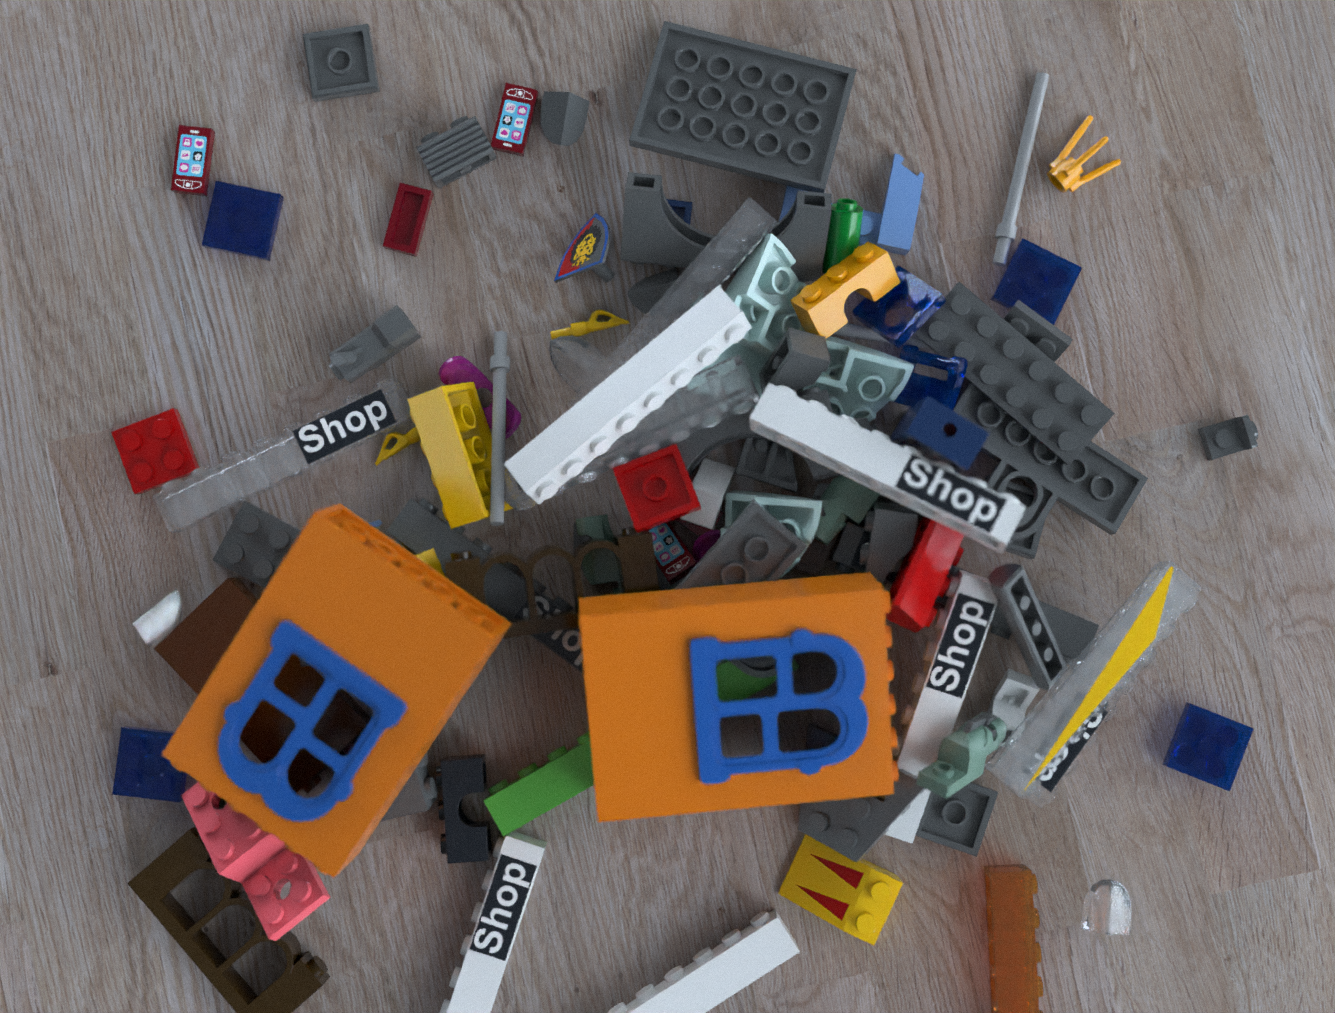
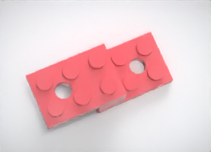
[181,781,331,941]

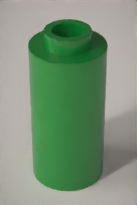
[822,198,863,274]

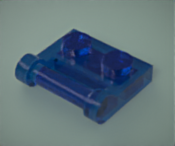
[890,344,968,411]

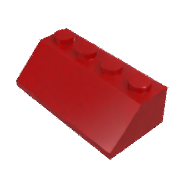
[885,515,964,633]

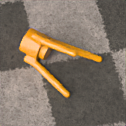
[1047,115,1121,193]

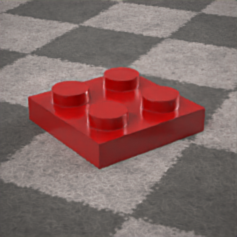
[111,408,201,495]
[612,444,701,533]

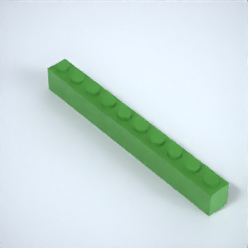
[483,658,800,836]

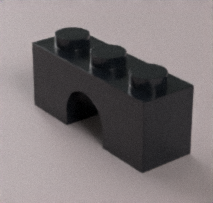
[436,754,492,864]

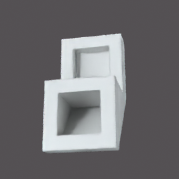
[680,458,736,530]
[987,669,1040,750]

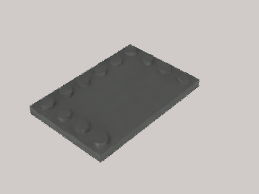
[629,21,857,193]

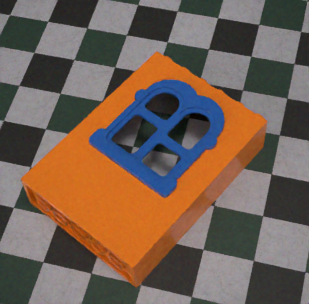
[161,504,512,878]
[579,572,899,822]

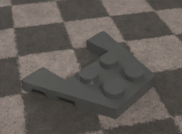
[798,723,925,862]

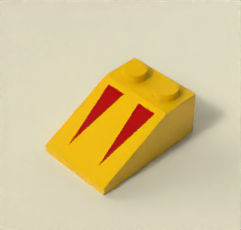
[778,834,903,946]

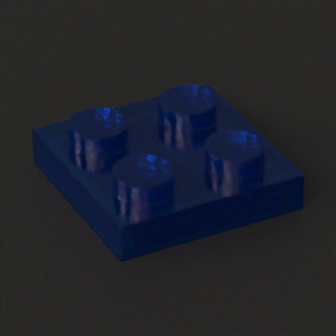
[202,181,284,261]
[990,238,1082,325]
[852,265,947,349]
[1162,702,1254,791]
[112,726,187,802]

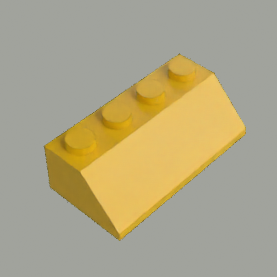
[407,382,516,529]

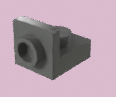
[1198,415,1258,461]

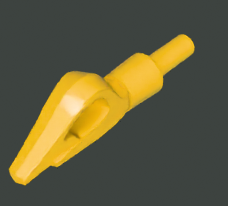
[550,309,630,339]
[375,426,421,466]

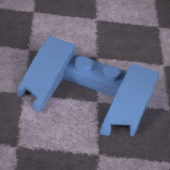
[779,154,924,256]

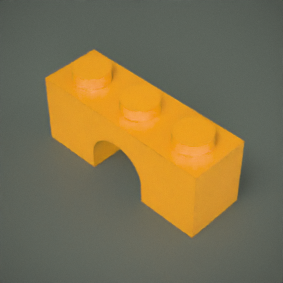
[790,241,900,339]

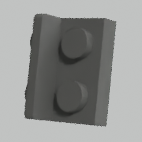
[1003,299,1073,362]

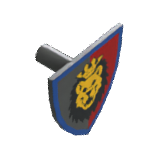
[554,213,615,283]

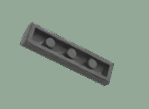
[988,563,1068,690]

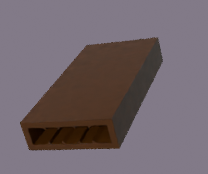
[154,577,372,794]

